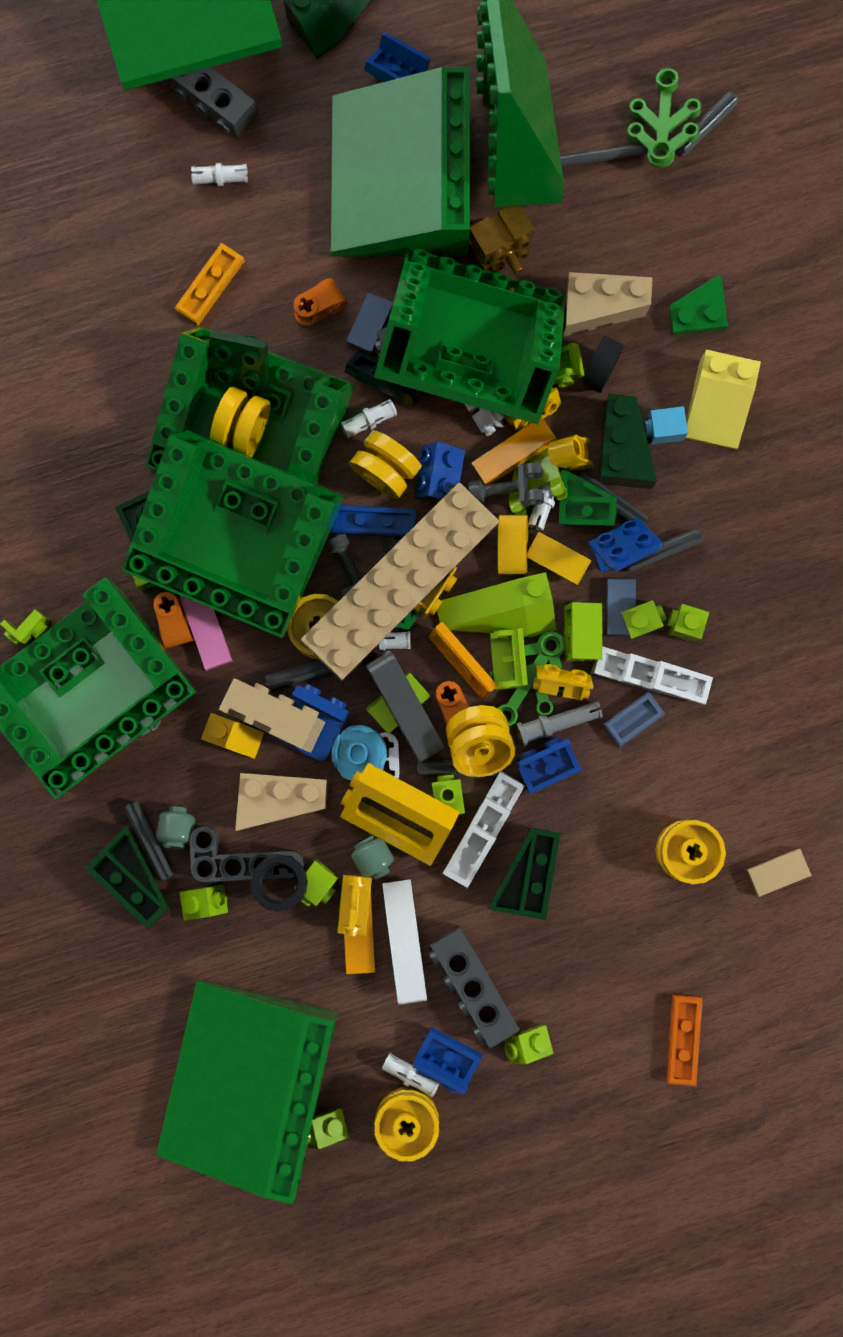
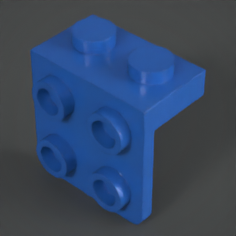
[588,517,662,573]
[276,683,350,761]

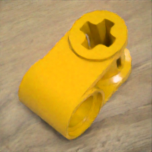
[548,435,593,471]

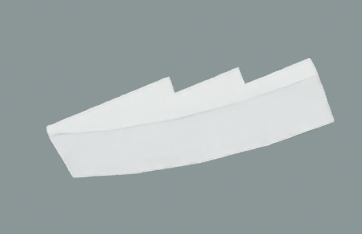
[591,646,713,705]
[443,771,525,888]
[382,879,427,1005]

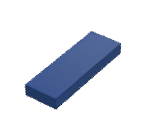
[331,505,416,537]

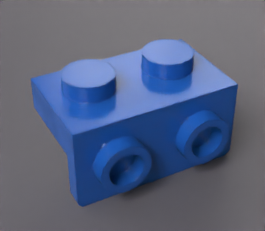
[364,32,430,82]
[414,441,465,502]
[515,737,582,795]
[413,1027,483,1094]

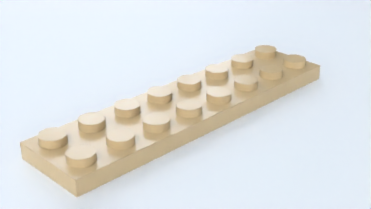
[300,482,499,681]

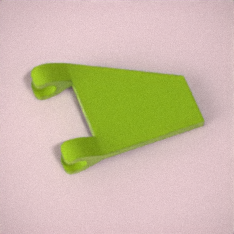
[509,448,568,515]

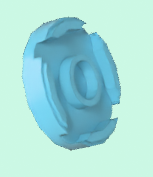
[331,725,387,780]

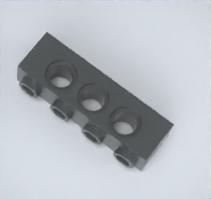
[158,67,258,138]
[429,926,520,1048]

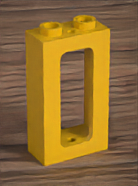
[340,763,460,866]

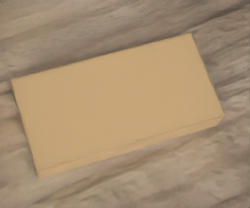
[746,849,812,897]

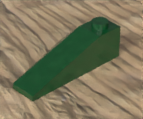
[284,0,373,59]

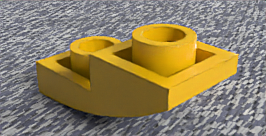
[498,515,528,574]
[527,532,591,585]

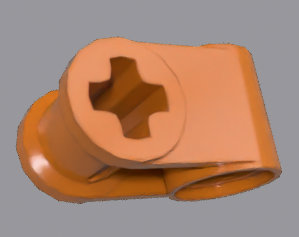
[293,278,348,327]
[153,592,194,649]
[435,681,470,726]

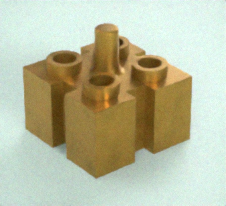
[468,205,535,275]

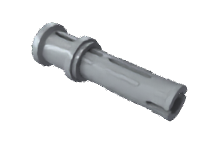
[515,700,603,747]

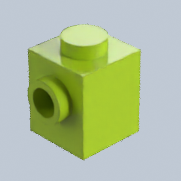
[667,604,710,643]
[432,774,465,814]
[294,860,339,906]

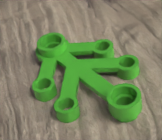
[627,68,701,168]
[489,631,565,727]

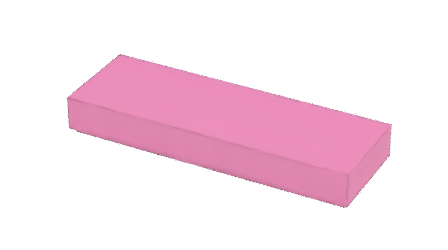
[179,595,233,671]

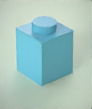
[643,406,688,445]

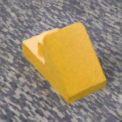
[201,713,265,759]

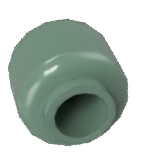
[156,806,196,849]
[351,835,394,880]

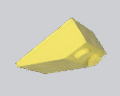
[684,350,761,450]

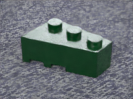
[597,394,657,489]
[84,826,170,930]
[487,828,561,920]

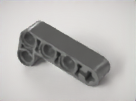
[363,650,445,763]
[190,827,306,882]

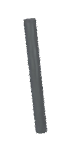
[560,144,648,167]

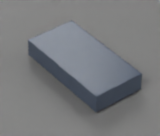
[346,292,393,355]
[606,579,636,636]
[603,691,665,747]

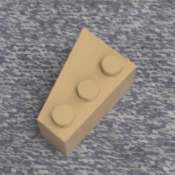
[563,272,652,337]
[219,678,325,753]
[235,773,329,831]

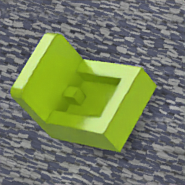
[554,343,585,387]
[621,600,667,639]
[0,609,51,645]
[179,884,228,921]
[504,1025,554,1064]
[307,1108,349,1150]

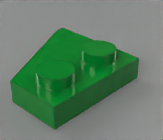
[668,276,728,335]
[559,470,617,526]

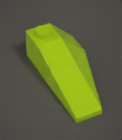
[437,572,557,638]

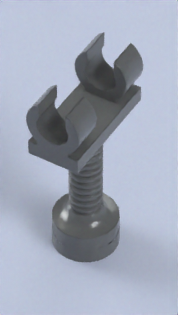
[469,462,544,507]
[325,534,361,597]

